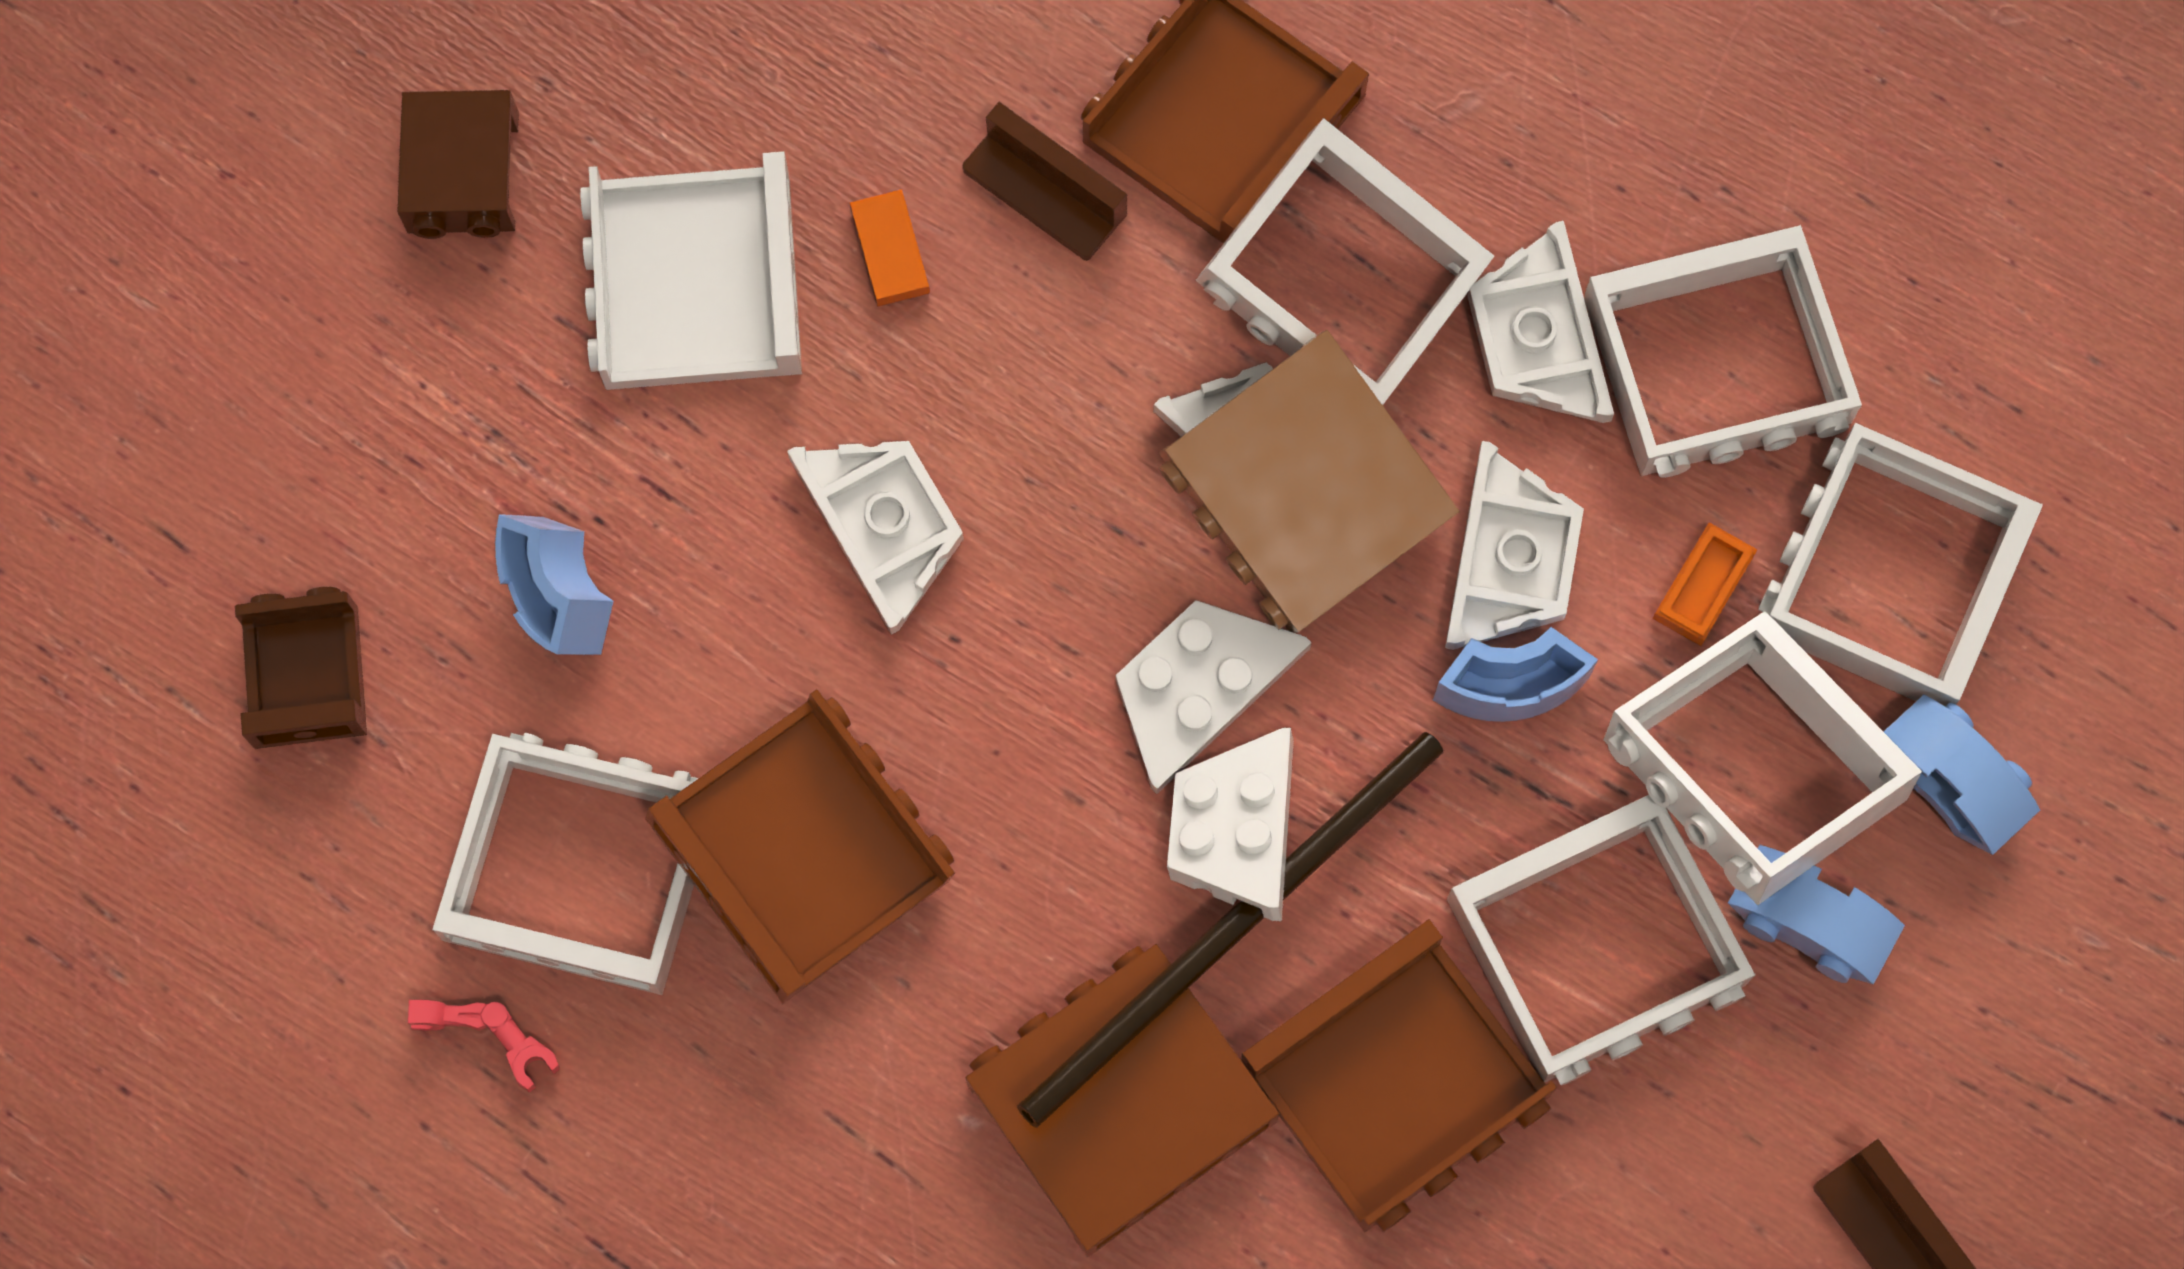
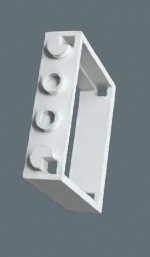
[1195,118,1494,405]
[1584,225,1862,478]
[1758,423,2043,706]
[1604,611,1922,906]
[432,733,698,995]
[1447,795,1755,1085]

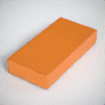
[850,189,930,307]
[1652,522,1758,646]

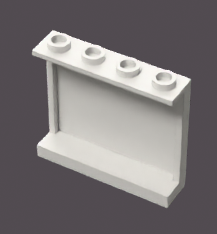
[580,151,802,390]

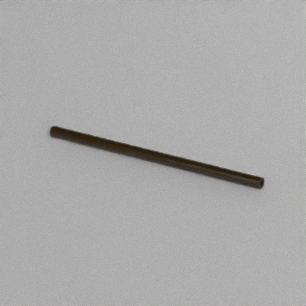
[1017,732,1443,1128]

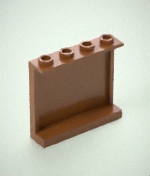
[1081,0,1369,244]
[646,689,955,1004]
[1241,919,1557,1232]
[965,944,1279,1258]

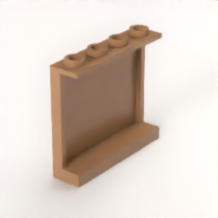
[1158,330,1460,632]

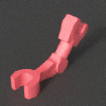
[408,1000,560,1093]

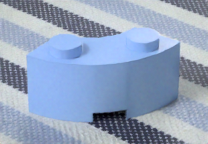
[495,514,614,655]
[1433,627,1598,722]
[1884,695,2040,855]
[1728,845,1905,984]

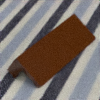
[962,102,1127,261]
[1813,1139,1976,1269]

